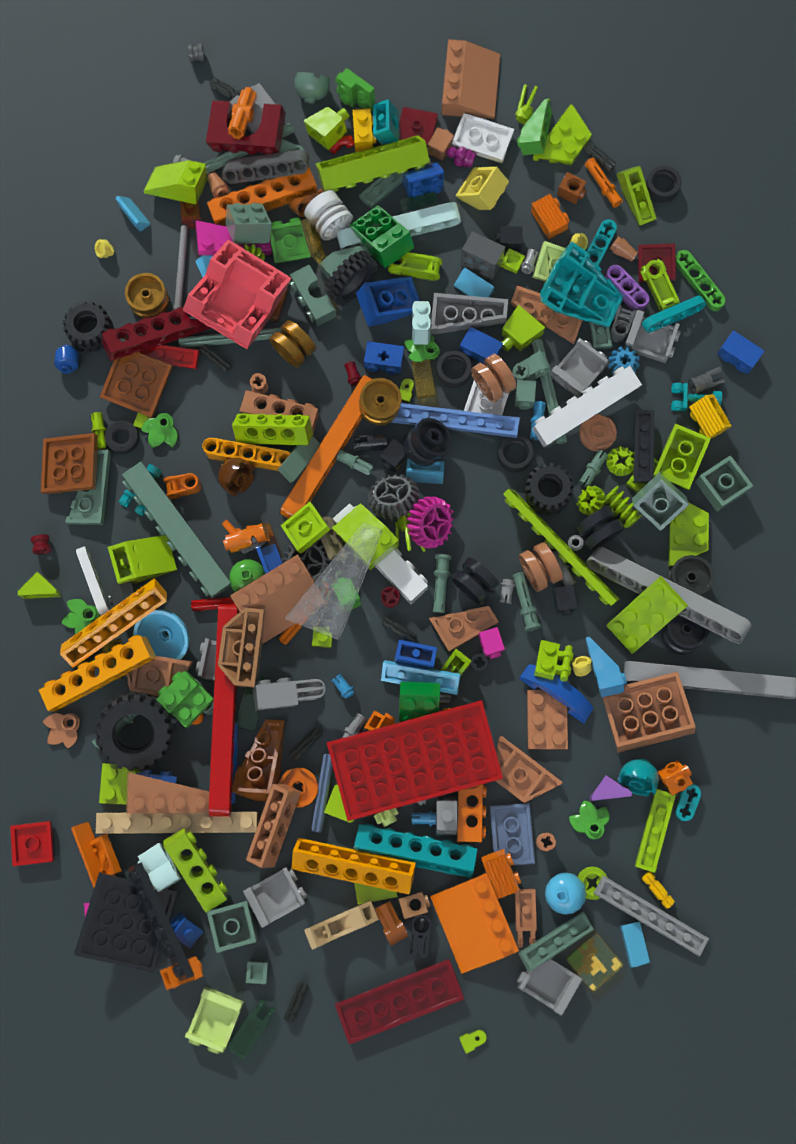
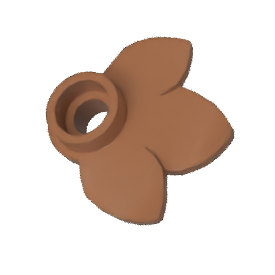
[43,713,80,748]

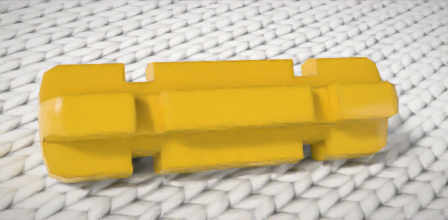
[642,871,674,909]

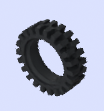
[324,250,378,306]

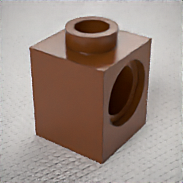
[557,172,587,205]

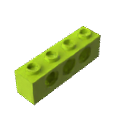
[232,413,313,445]
[164,827,228,912]

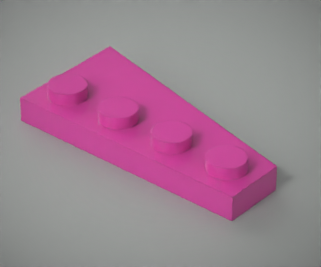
[196,221,272,255]

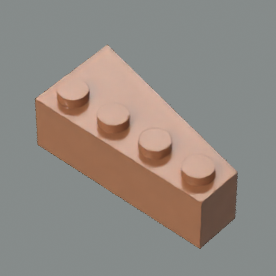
[126,772,209,814]

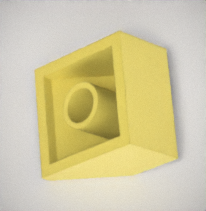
[456,167,509,210]

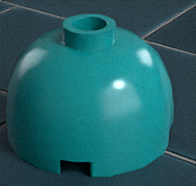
[618,759,659,796]

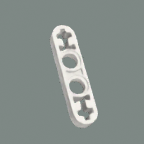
[76,546,110,616]

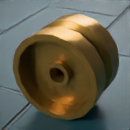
[125,273,170,319]
[269,320,316,368]
[359,378,402,426]

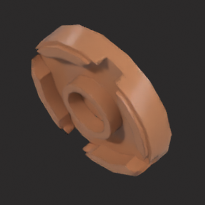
[579,414,617,451]

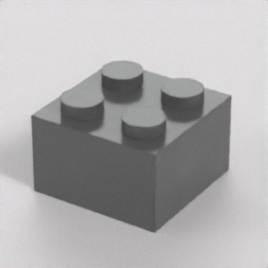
[461,231,505,281]

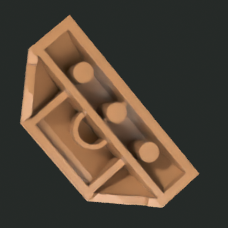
[218,608,264,688]

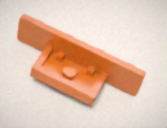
[71,822,121,887]

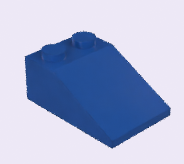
[356,277,420,326]

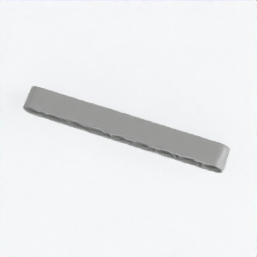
[586,547,752,643]
[624,661,796,699]

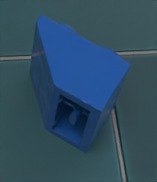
[403,163,444,200]

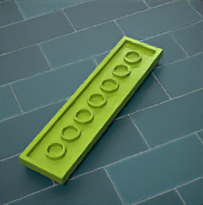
[503,489,620,606]

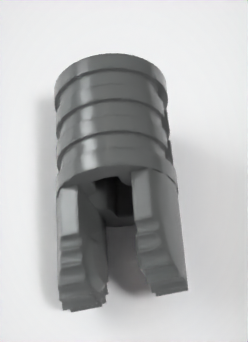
[688,367,725,394]

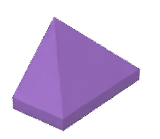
[589,776,632,801]

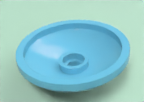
[133,609,190,660]

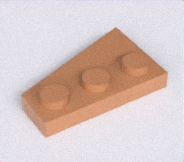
[429,606,499,652]

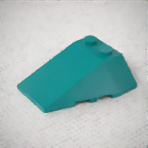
[540,242,624,327]

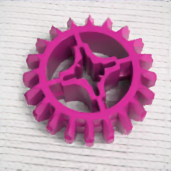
[406,496,455,548]

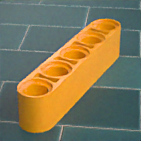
[202,438,290,471]

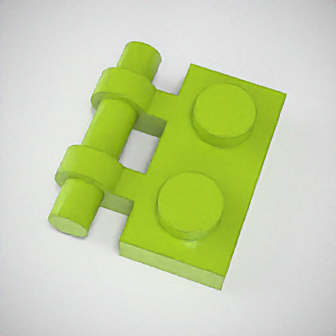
[534,640,574,681]

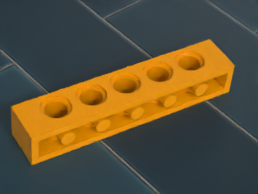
[60,578,167,668]
[39,635,157,711]
[292,838,416,895]

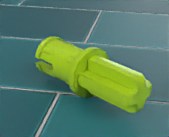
[91,412,106,450]

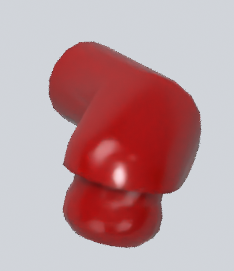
[329,135,355,155]

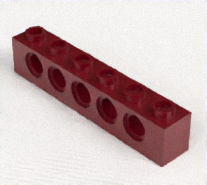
[102,307,212,361]

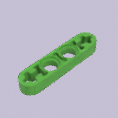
[676,250,725,311]

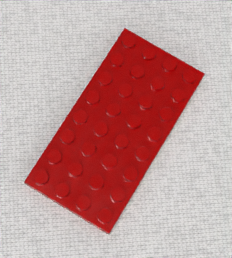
[327,700,503,821]

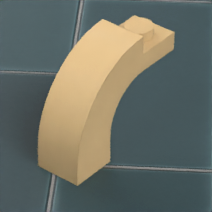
[304,901,379,949]

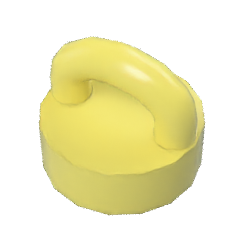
[569,233,588,250]
[95,239,114,258]
[572,656,592,677]

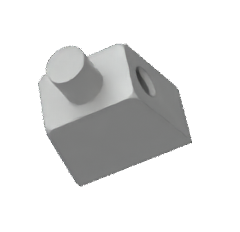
[436,797,457,836]

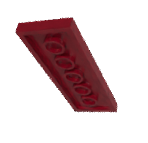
[335,959,464,1045]

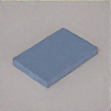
[490,803,535,866]

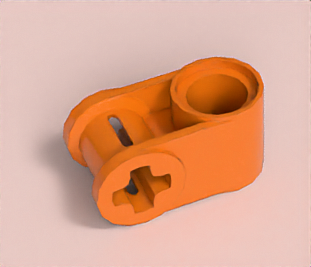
[163,473,202,499]

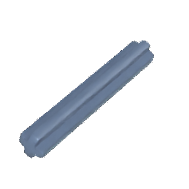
[311,754,333,833]

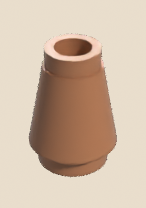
[207,173,229,198]
[610,236,638,262]

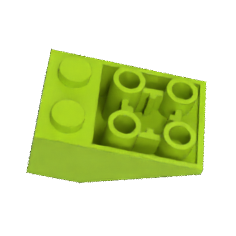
[108,535,178,585]

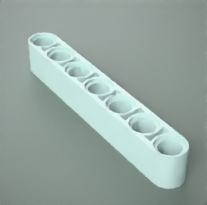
[337,202,462,250]

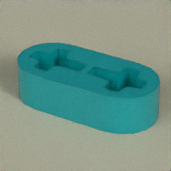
[674,784,701,821]

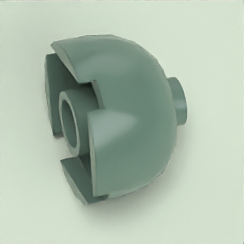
[294,72,330,104]

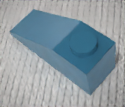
[586,637,627,698]

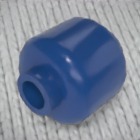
[54,345,80,374]

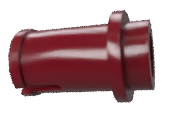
[344,361,362,386]

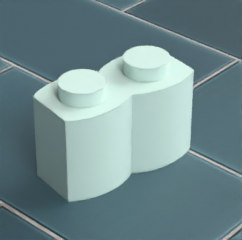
[412,301,431,345]
[138,843,182,892]

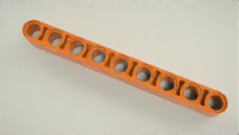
[280,375,373,519]

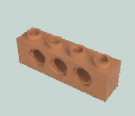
[240,390,319,434]
[246,784,301,868]

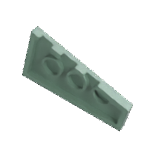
[65,450,111,525]

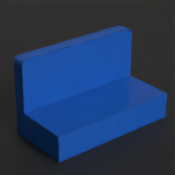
[256,544,283,574]

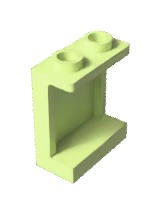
[185,987,244,1054]

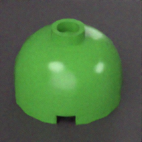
[229,559,265,592]

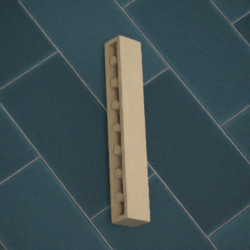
[96,812,260,834]

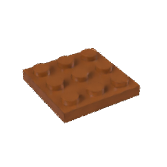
[100,352,173,418]
[41,433,98,494]

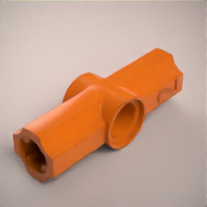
[228,87,257,139]

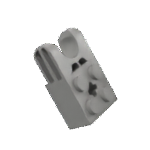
[253,678,325,711]

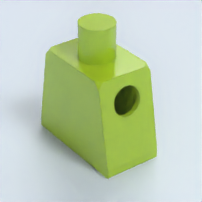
[304,107,349,150]
[501,305,545,352]

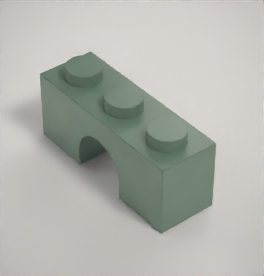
[289,265,336,327]

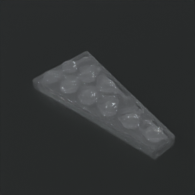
[284,523,383,640]

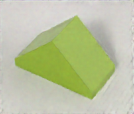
[18,572,61,599]
[441,649,471,677]
[324,784,355,823]

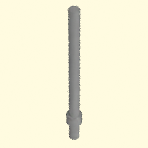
[172,226,188,325]

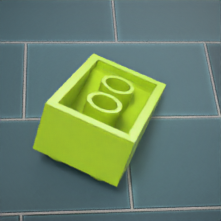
[144,160,207,204]
[653,424,711,490]
[332,503,399,570]

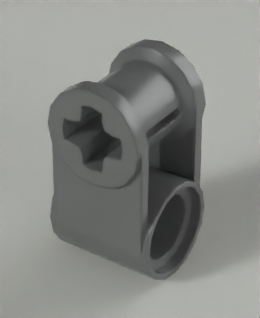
[610,305,637,343]

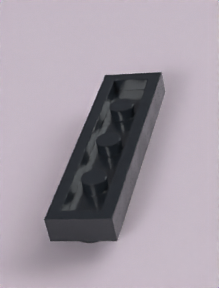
[633,410,654,484]

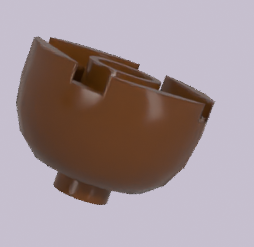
[218,457,255,496]

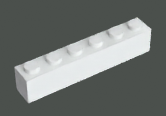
[532,366,642,447]
[333,504,428,604]

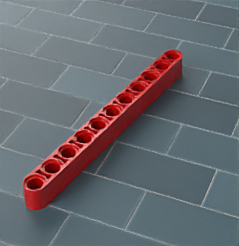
[209,604,240,817]

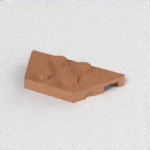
[126,651,192,696]
[495,736,562,803]

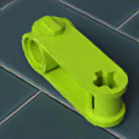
[388,252,443,281]
[640,259,680,312]

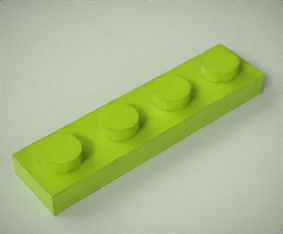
[634,789,676,873]

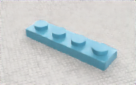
[381,660,461,695]

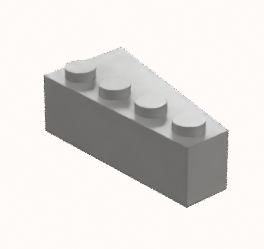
[431,293,508,335]

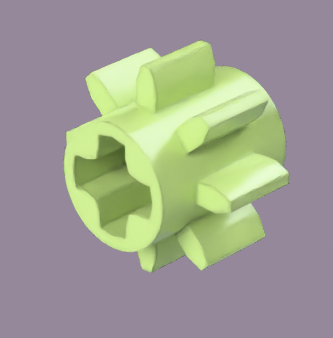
[374,808,399,827]

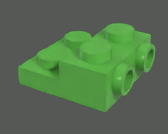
[335,68,375,112]
[270,218,311,264]
[156,671,214,728]

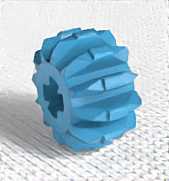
[608,346,640,375]

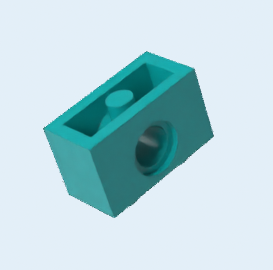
[373,99,399,145]

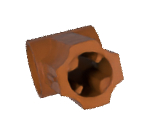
[289,189,324,217]
[375,901,409,946]

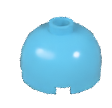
[545,872,587,915]

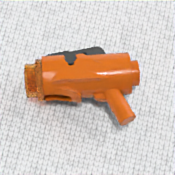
[222,520,274,554]

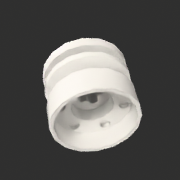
[304,190,353,240]

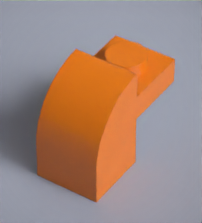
[160,956,203,990]

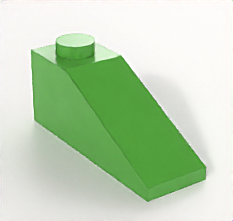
[517,99,552,155]

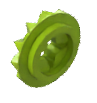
[606,446,634,476]
[577,485,605,515]
[577,867,608,900]

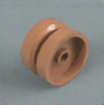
[471,353,517,403]
[518,542,563,592]

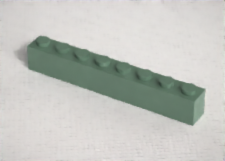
[122,462,231,598]

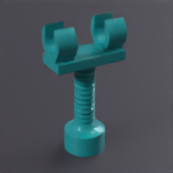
[671,383,722,411]
[119,464,162,516]

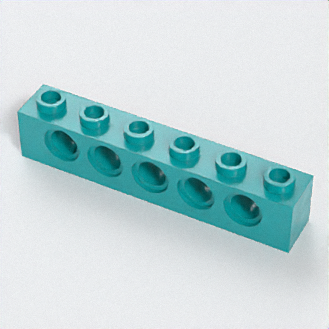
[354,824,477,878]

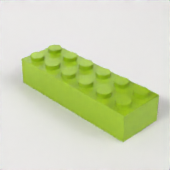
[315,135,430,192]

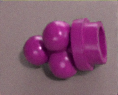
[446,147,476,168]

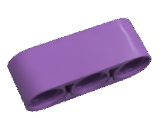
[605,265,649,312]

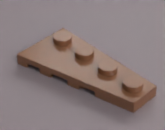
[511,286,583,344]

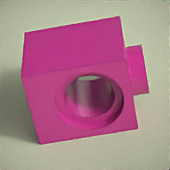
[478,627,505,659]

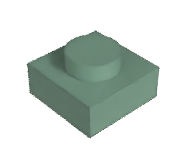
[246,961,269,984]

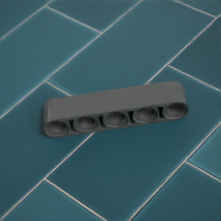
[222,150,310,184]

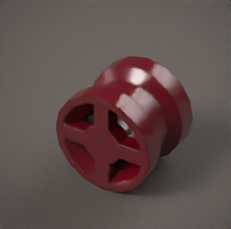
[30,534,52,555]
[381,586,400,608]

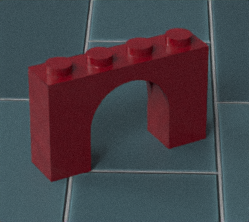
[206,100,286,155]

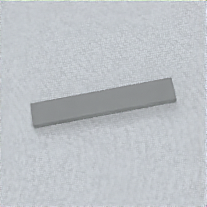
[593,876,709,957]

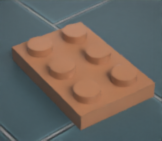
[527,690,568,750]

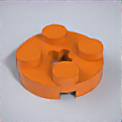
[279,768,319,808]

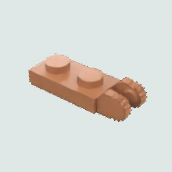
[515,889,537,947]

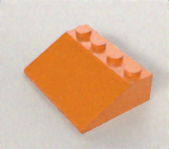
[430,873,519,974]

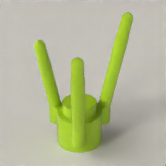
[515,84,550,124]
[395,513,426,552]

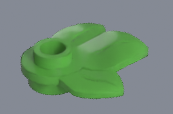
[405,334,440,362]
[141,413,178,448]
[62,599,100,634]
[569,801,609,839]

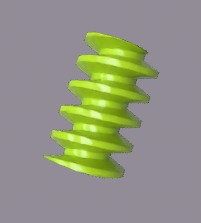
[604,486,643,528]

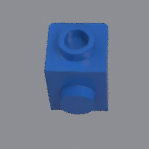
[170,912,203,948]

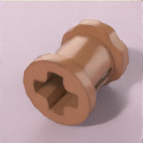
[250,373,268,395]
[536,833,556,851]

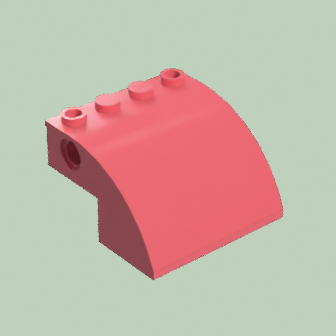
[183,240,292,349]

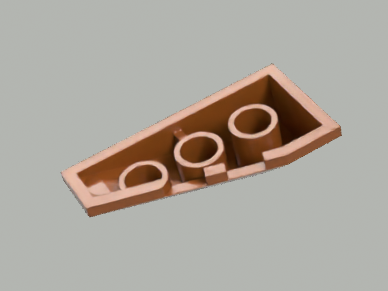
[232,719,285,802]

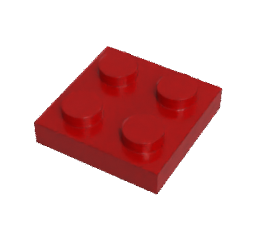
[10,821,55,866]

